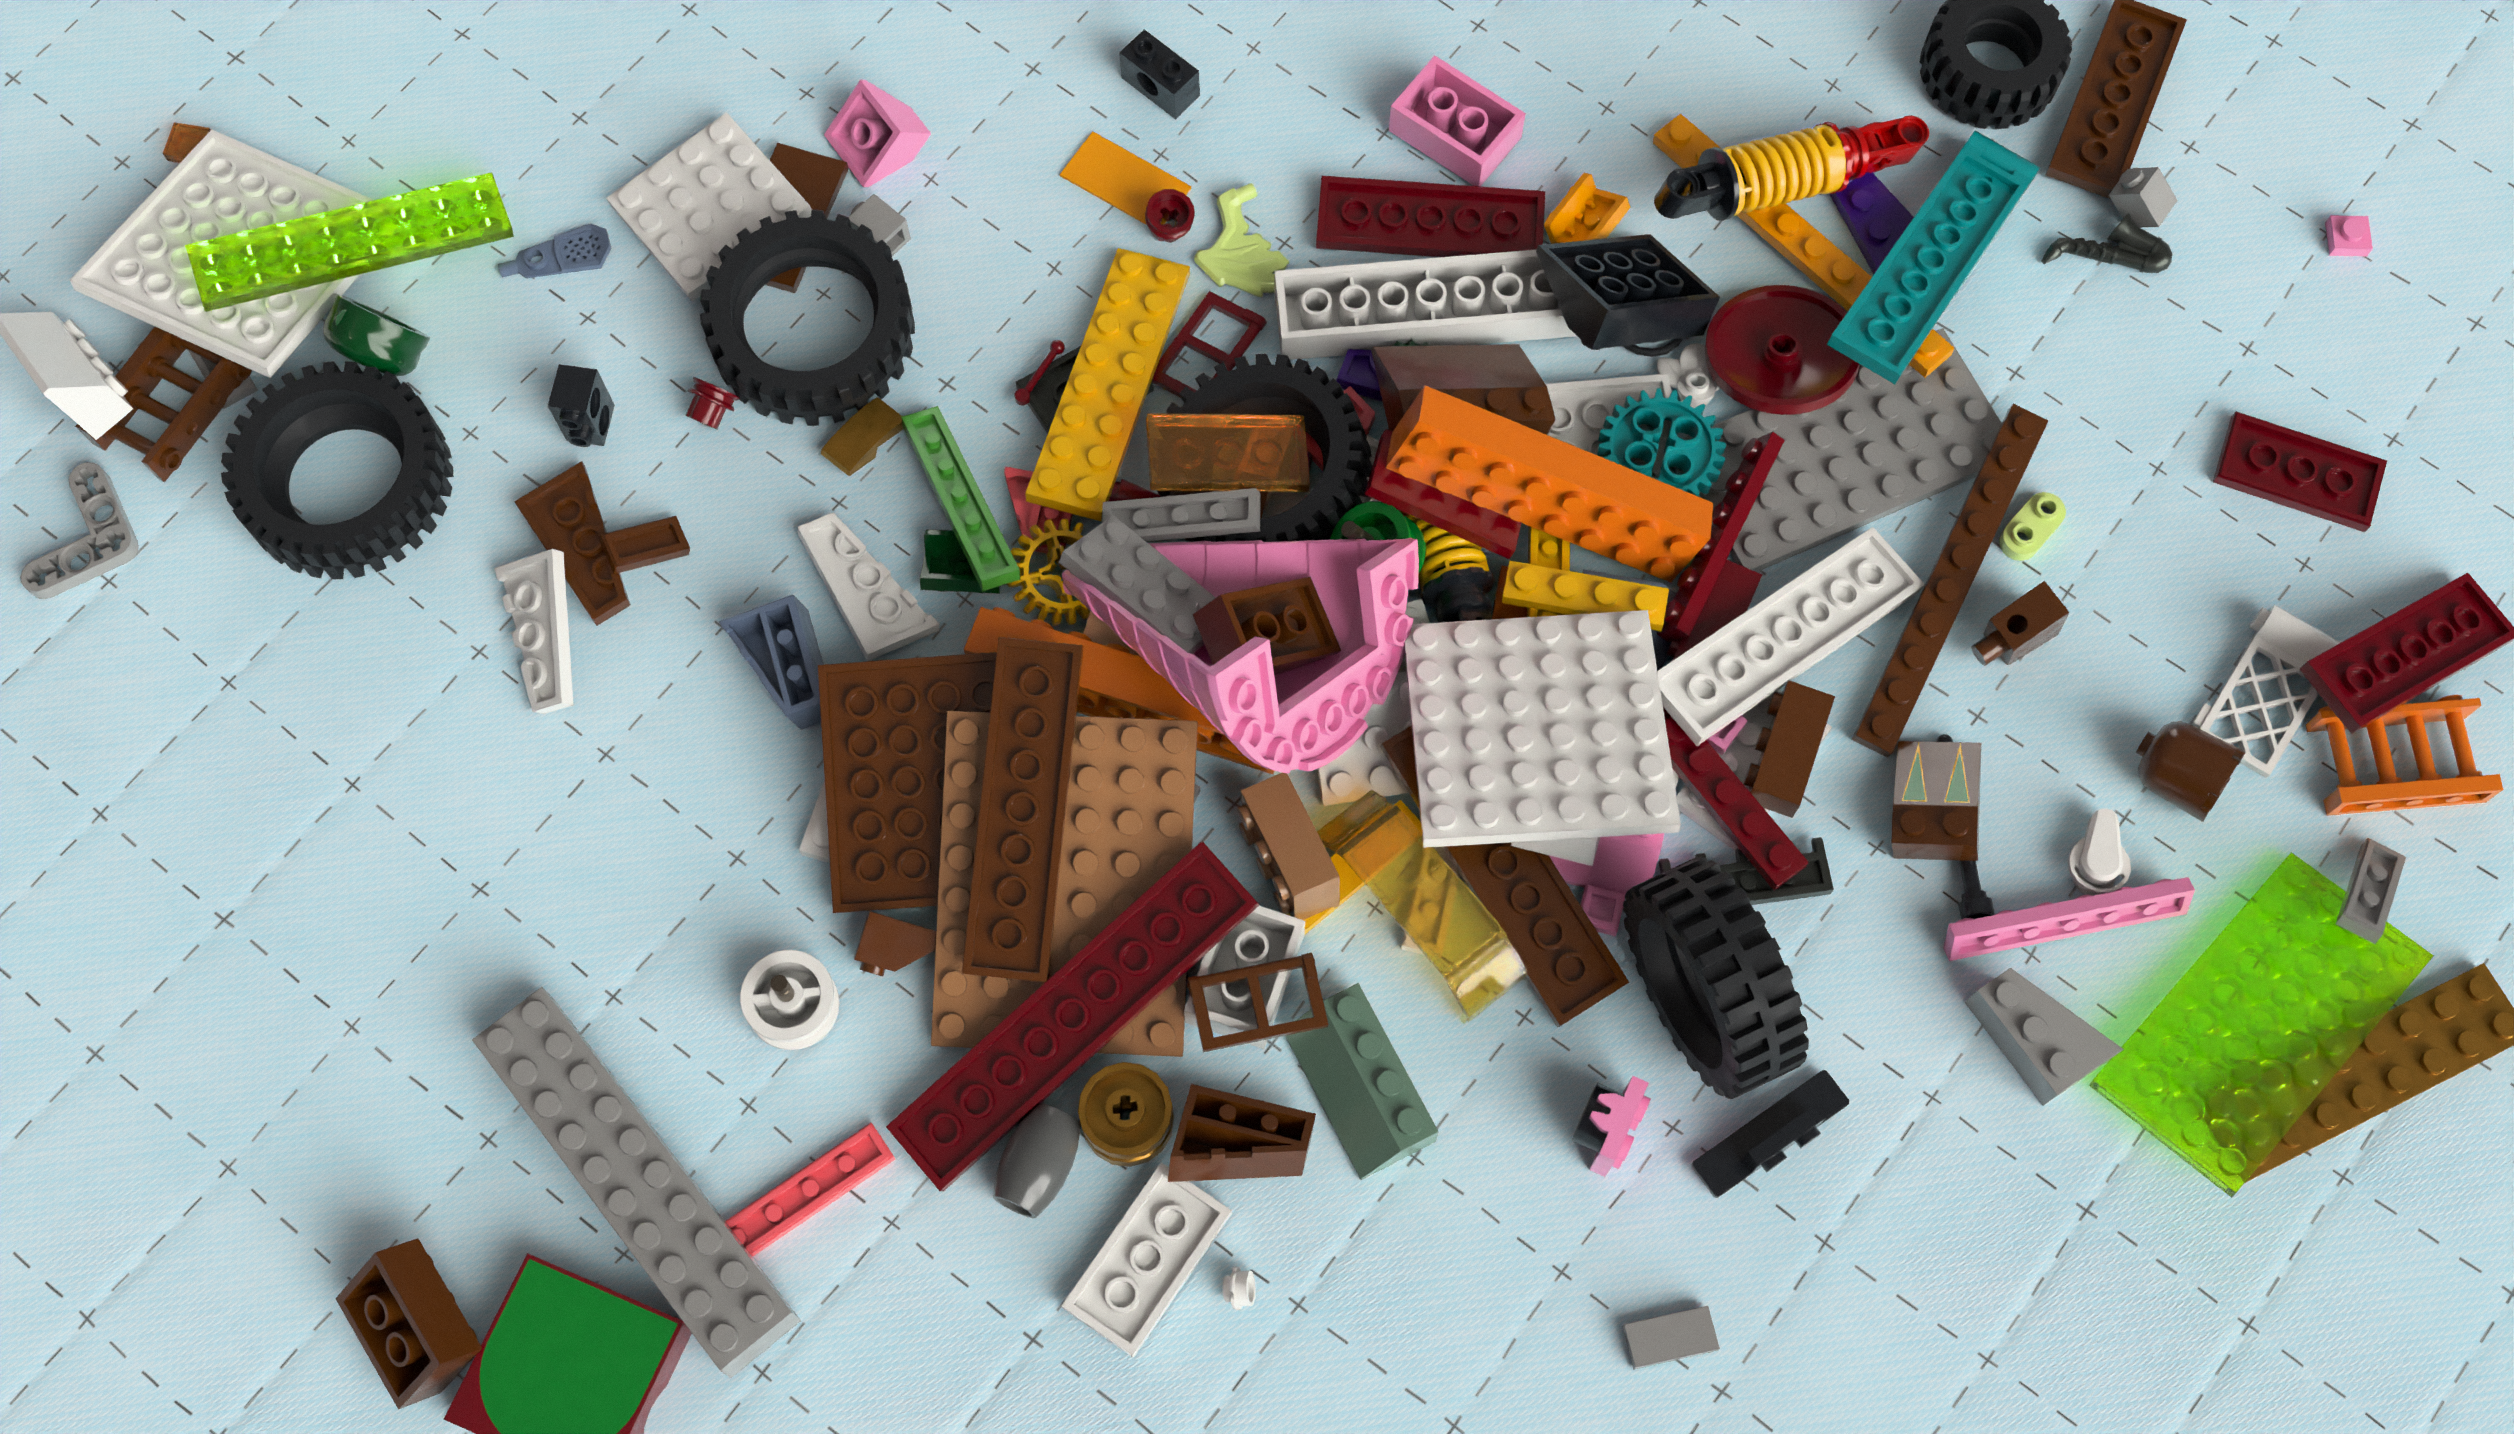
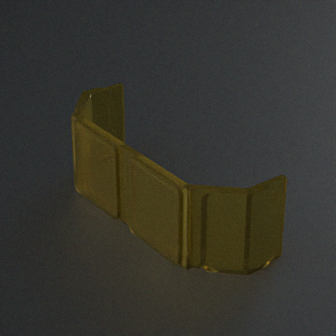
[1317,790,1527,1024]

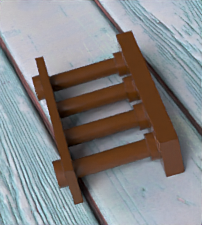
[75,327,252,483]

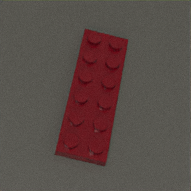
[1316,176,1546,257]
[2299,573,2514,734]

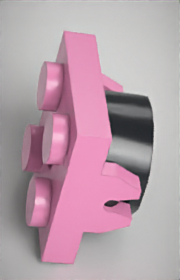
[1572,1076,1651,1177]

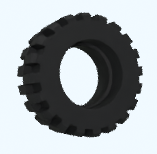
[1919,0,2072,129]

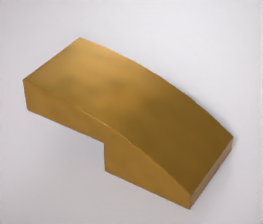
[821,397,903,476]

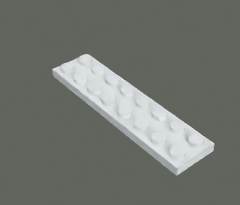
[1657,527,1925,746]

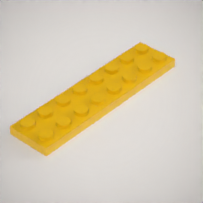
[1025,248,1190,521]

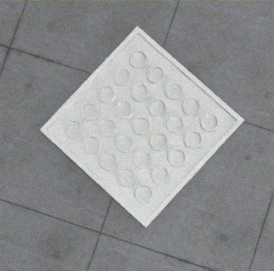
[70,129,405,378]
[1405,610,1681,848]

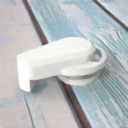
[2068,808,2131,896]

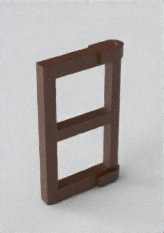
[1187,952,1329,1053]

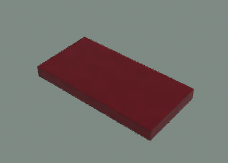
[2213,411,2387,532]
[1365,429,1522,559]

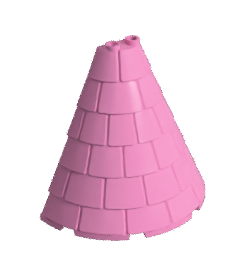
[1062,538,1419,773]

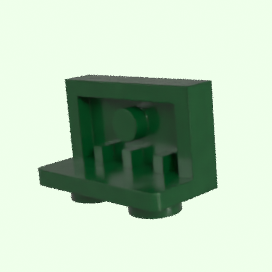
[920,529,1003,594]

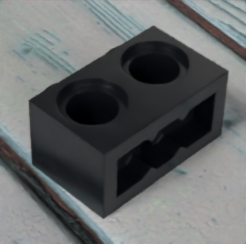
[548,364,615,447]

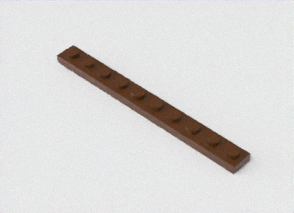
[1851,403,2048,758]

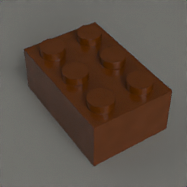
[335,1238,482,1410]

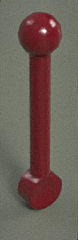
[1014,340,1065,406]

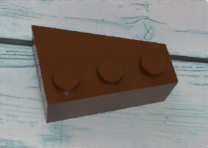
[1168,1084,1316,1182]

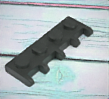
[1659,837,1834,905]

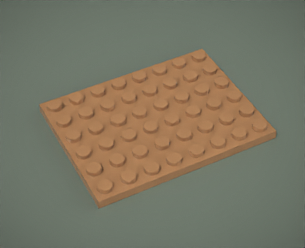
[931,711,1198,1057]

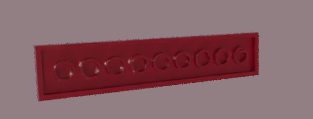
[886,841,1260,1192]

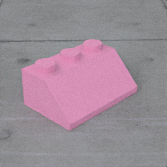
[1549,833,1664,894]

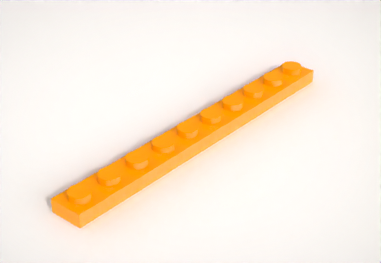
[1653,113,1954,378]

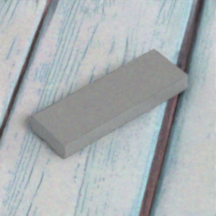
[2336,838,2406,944]

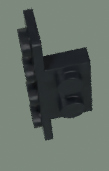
[1691,1070,1850,1198]

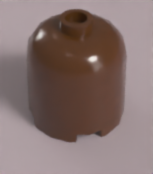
[2136,721,2246,822]

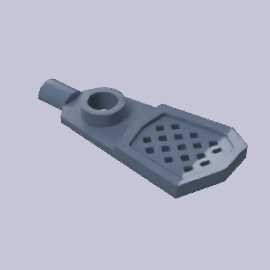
[498,224,612,278]

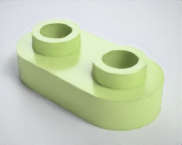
[1999,492,2066,561]

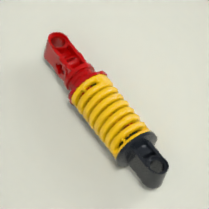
[1654,115,1929,221]

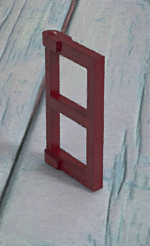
[1152,291,1267,398]

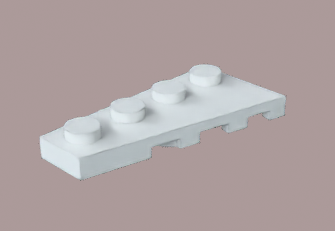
[798,512,940,661]
[494,549,573,714]

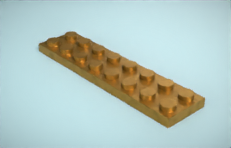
[2196,963,2514,1184]

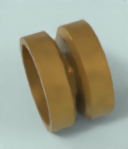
[1078,1062,1174,1167]

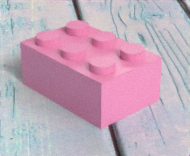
[1389,55,1526,187]

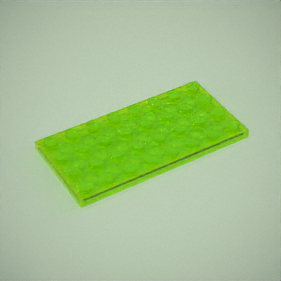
[2089,852,2434,1198]

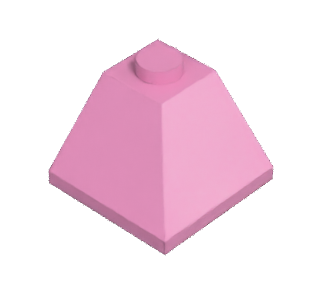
[824,80,931,187]

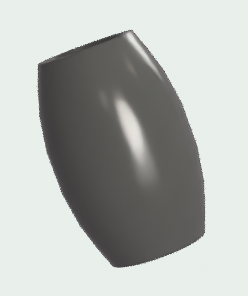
[993,1104,1081,1218]

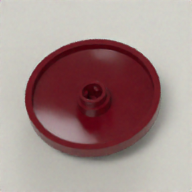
[1705,285,1860,415]

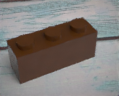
[1743,680,1835,818]

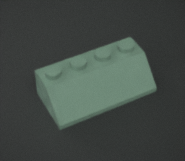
[1285,983,1439,1180]

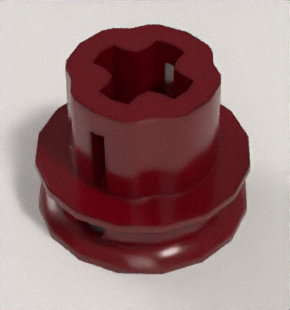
[1145,189,1195,243]
[685,377,740,430]

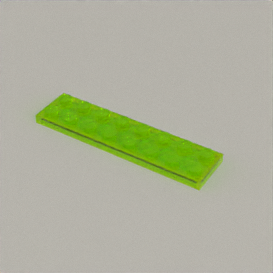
[185,172,514,312]

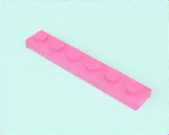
[1943,877,2195,961]

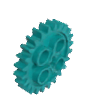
[1597,388,1726,497]

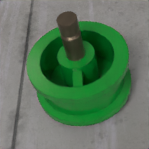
[1330,501,1426,575]

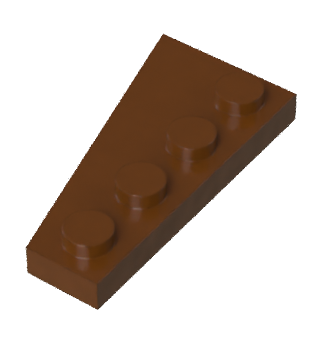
[514,461,631,626]

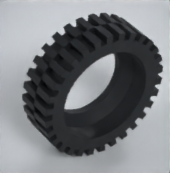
[1151,354,1372,542]
[221,361,454,579]

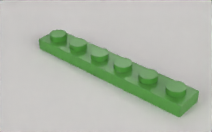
[901,406,1020,592]

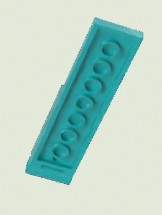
[1827,130,2040,385]

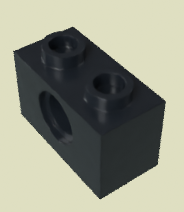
[1119,29,1200,119]

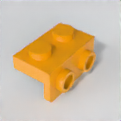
[1544,172,1631,244]

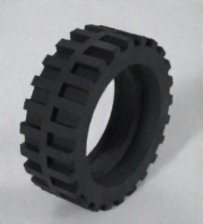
[700,210,915,426]
[1623,857,1809,1099]

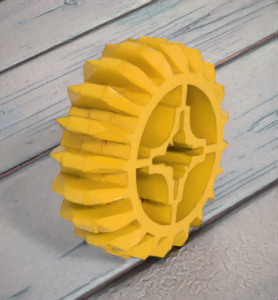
[1007,519,1090,626]

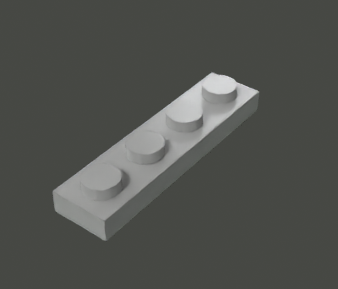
[1102,488,1261,542]

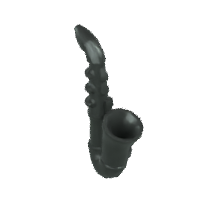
[2041,213,2172,273]

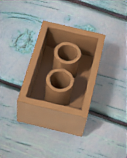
[1237,772,1340,920]

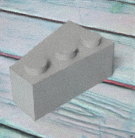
[1965,968,2124,1106]

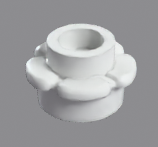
[1223,1267,1256,1310]

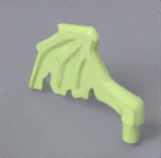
[1194,183,1289,297]

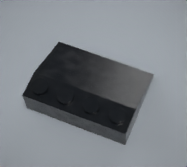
[1536,234,1720,350]

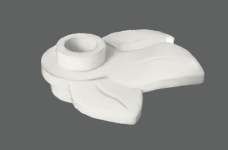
[1657,343,1721,408]

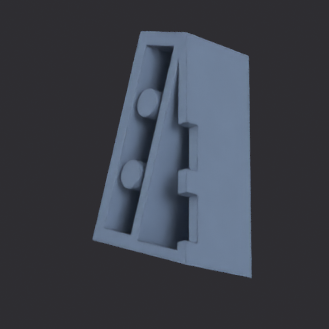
[719,595,824,730]

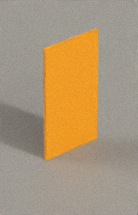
[1060,131,1191,225]

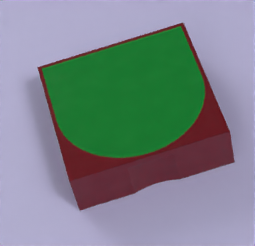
[444,1253,692,1434]

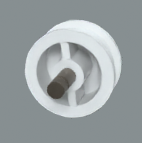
[740,950,839,1050]

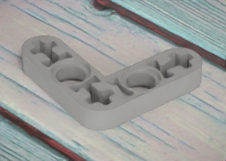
[20,462,139,599]

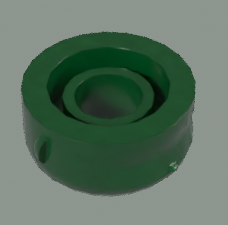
[323,294,430,376]

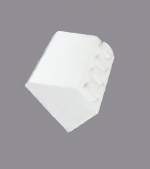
[0,312,133,440]

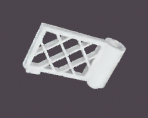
[2191,604,2341,778]

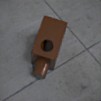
[1971,581,2069,666]

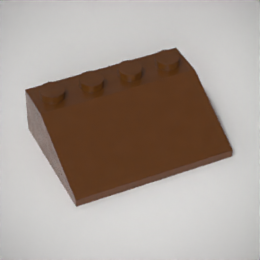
[1371,344,1556,435]

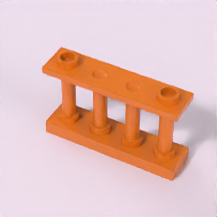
[2305,695,2504,816]

